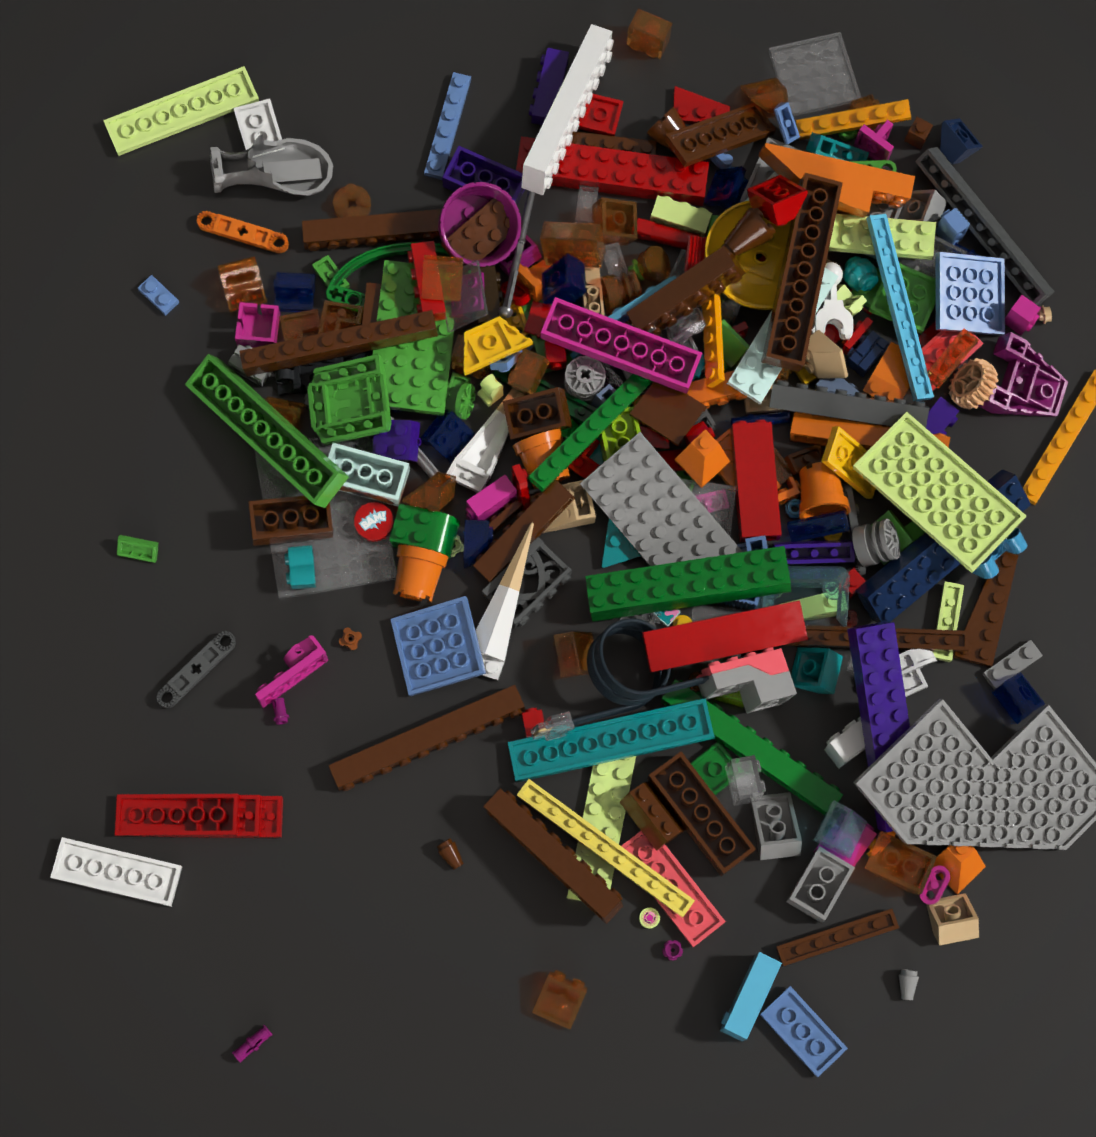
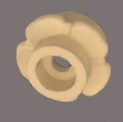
[1038,305,1052,324]

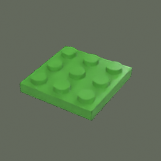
[869,263,936,334]

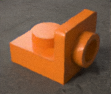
[778,476,801,506]

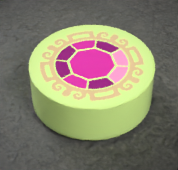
[639,908,660,929]

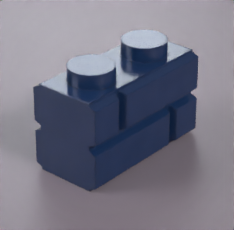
[846,330,889,377]

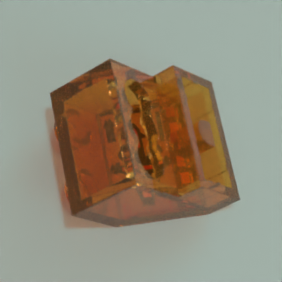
[217,256,267,312]

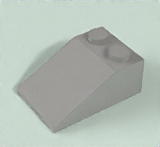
[750,792,802,860]
[786,846,855,923]

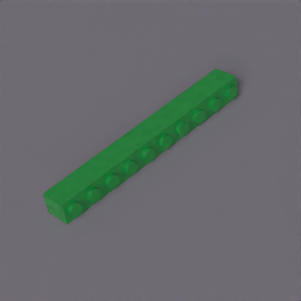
[661,679,843,817]

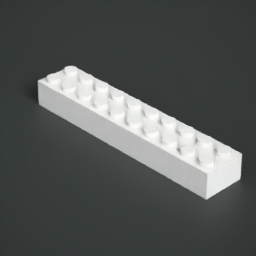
[522,24,614,195]

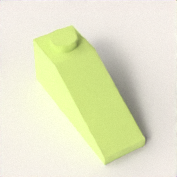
[781,591,845,621]

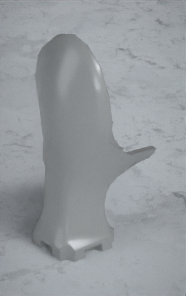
[210,133,333,196]

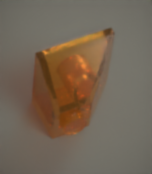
[740,78,788,115]

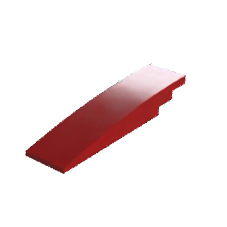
[642,600,808,672]
[115,794,283,838]

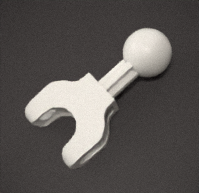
[811,262,853,340]

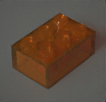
[540,222,606,268]

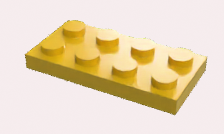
[821,426,876,499]

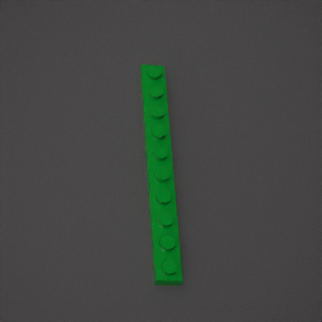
[528,374,654,492]

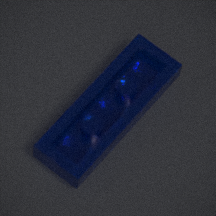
[787,510,850,542]

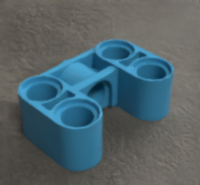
[973,527,1028,579]

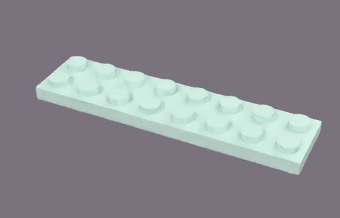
[727,268,839,404]

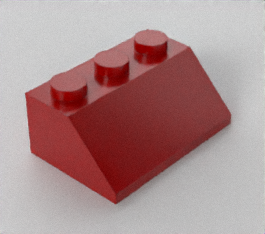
[747,175,808,226]

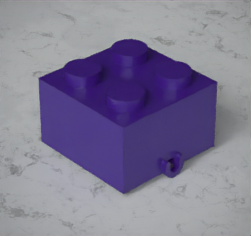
[373,420,421,462]

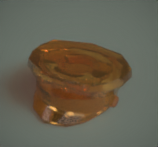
[637,246,671,283]

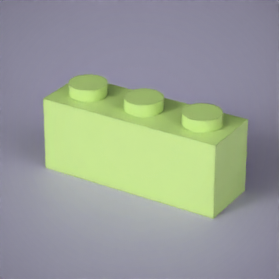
[650,195,712,237]

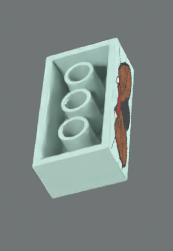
[328,443,410,507]

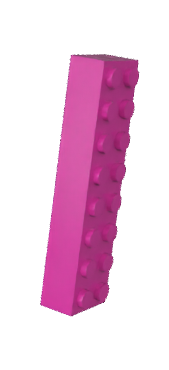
[541,297,702,394]

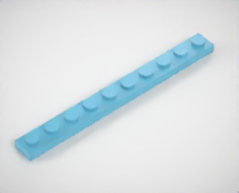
[866,214,934,401]

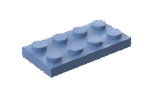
[760,986,848,1077]

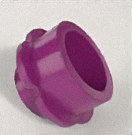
[662,940,683,961]

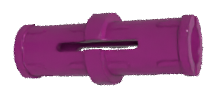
[232,1025,273,1063]

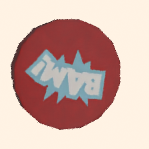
[354,502,394,542]

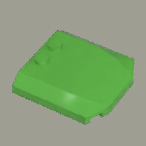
[307,354,391,445]

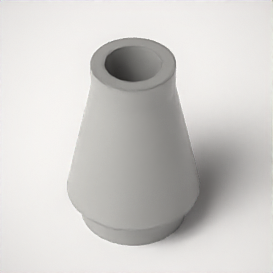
[898,969,919,1000]

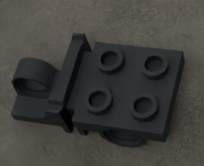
[275,356,344,396]

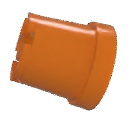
[512,429,570,489]
[799,462,851,524]
[393,545,449,603]

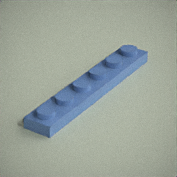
[424,72,471,180]

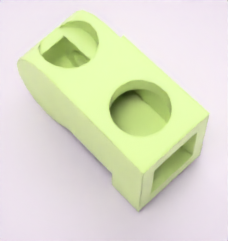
[477,374,504,407]

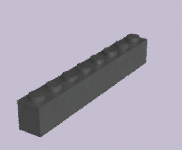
[769,380,929,428]

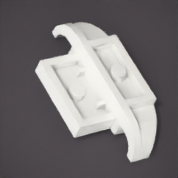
[899,649,937,697]

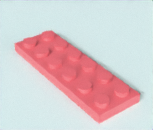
[621,831,726,948]

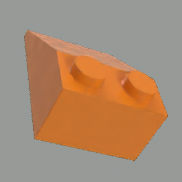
[862,341,910,401]

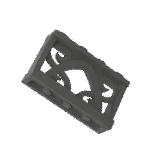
[482,537,572,628]

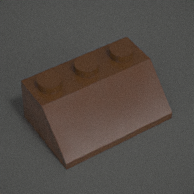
[620,782,685,851]

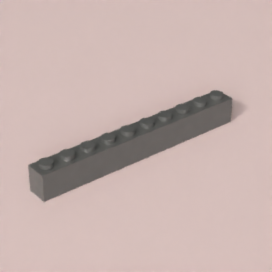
[915,147,1054,305]

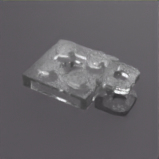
[666,306,706,345]

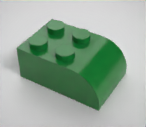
[389,504,460,559]

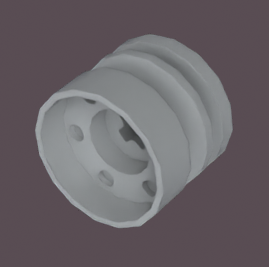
[564,356,606,404]
[852,519,900,567]

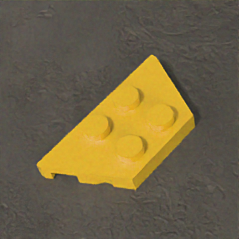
[464,316,533,376]

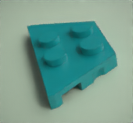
[601,519,641,568]

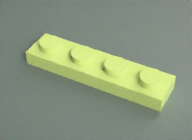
[932,581,964,662]

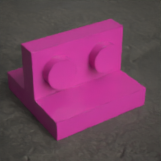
[854,120,894,168]

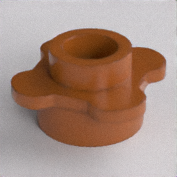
[339,627,362,650]

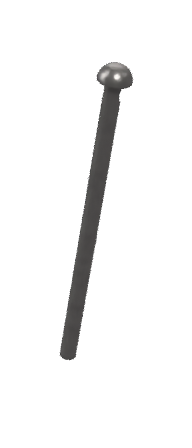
[498,190,535,318]

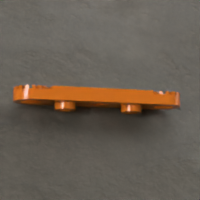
[197,211,289,253]

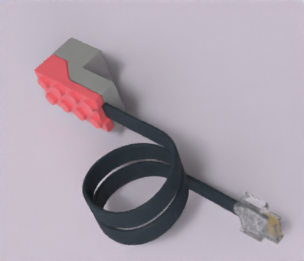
[530,618,797,741]

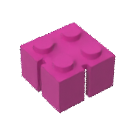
[235,302,280,348]

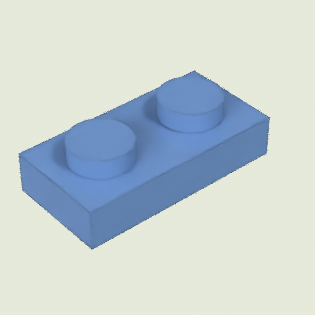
[138,275,179,316]

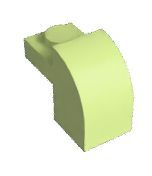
[837,284,867,317]

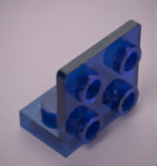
[420,410,475,464]

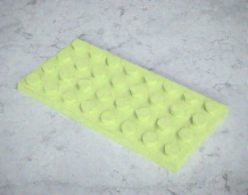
[853,412,1026,573]

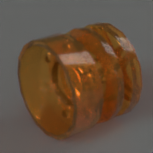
[600,269,642,316]

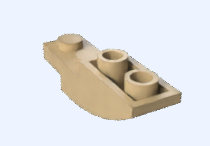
[579,258,605,316]

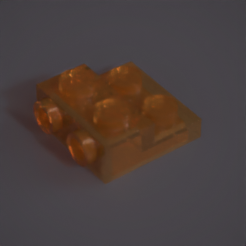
[532,970,588,1029]

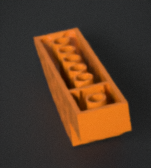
[758,143,915,217]

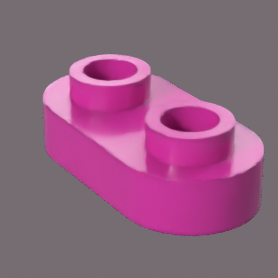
[920,866,950,905]

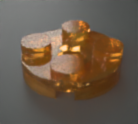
[333,183,371,218]

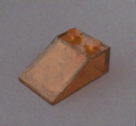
[864,831,937,896]

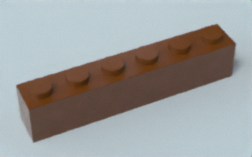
[473,479,575,582]

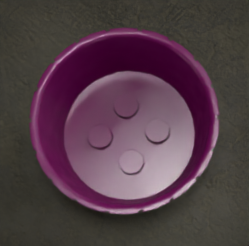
[438,182,521,267]

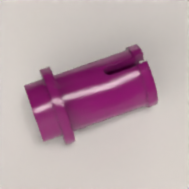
[272,698,290,725]

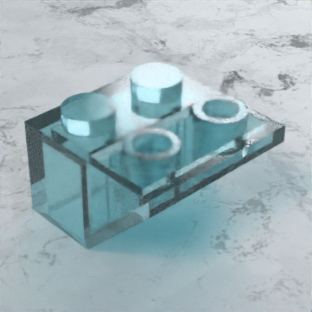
[813,800,867,859]

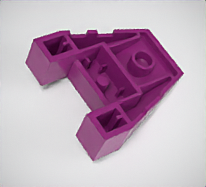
[978,332,1068,417]

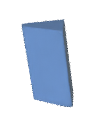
[773,102,800,145]

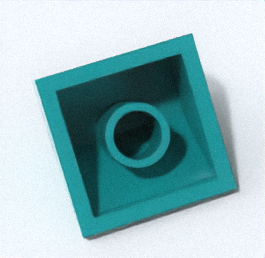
[791,647,843,694]

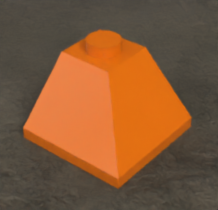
[674,429,730,488]
[928,845,986,895]

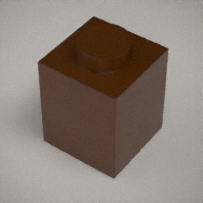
[905,117,933,150]

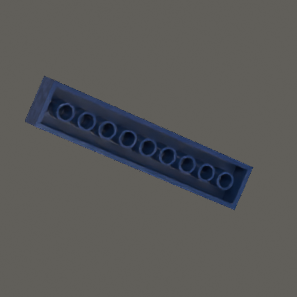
[855,469,1031,623]

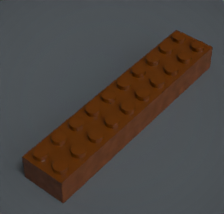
[761,173,843,372]

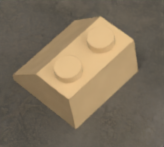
[804,330,848,378]
[926,893,979,945]

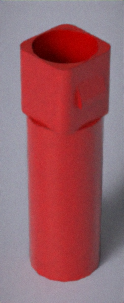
[633,218,699,250]

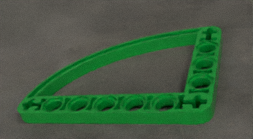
[326,242,475,331]

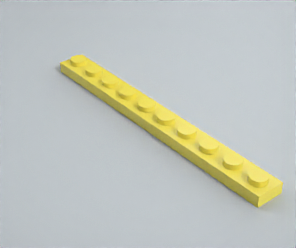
[517,779,695,918]

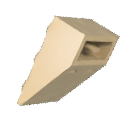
[530,480,596,533]

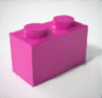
[1005,295,1041,336]

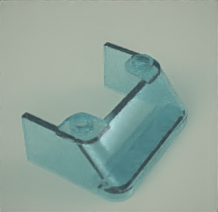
[762,566,850,627]

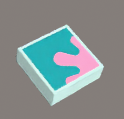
[653,609,681,627]

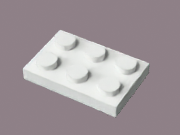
[233,99,285,158]

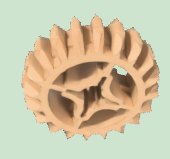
[948,358,999,410]

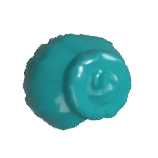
[843,256,879,291]

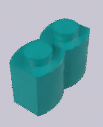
[285,545,316,590]

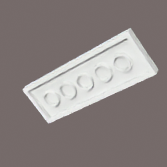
[50,837,182,907]

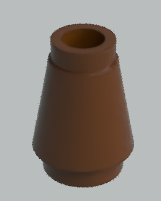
[437,838,464,870]

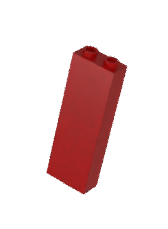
[730,420,782,542]

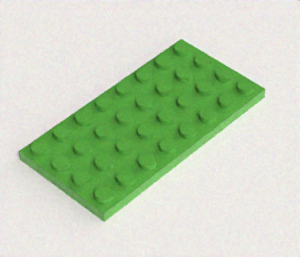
[372,260,461,416]

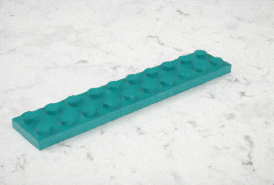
[508,698,715,783]

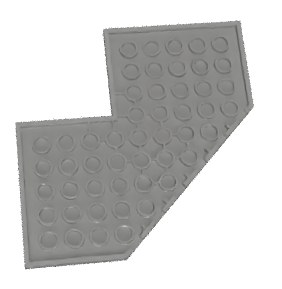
[853,699,1096,850]

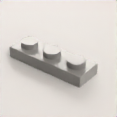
[982,640,1043,690]

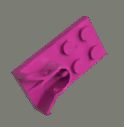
[255,635,328,708]

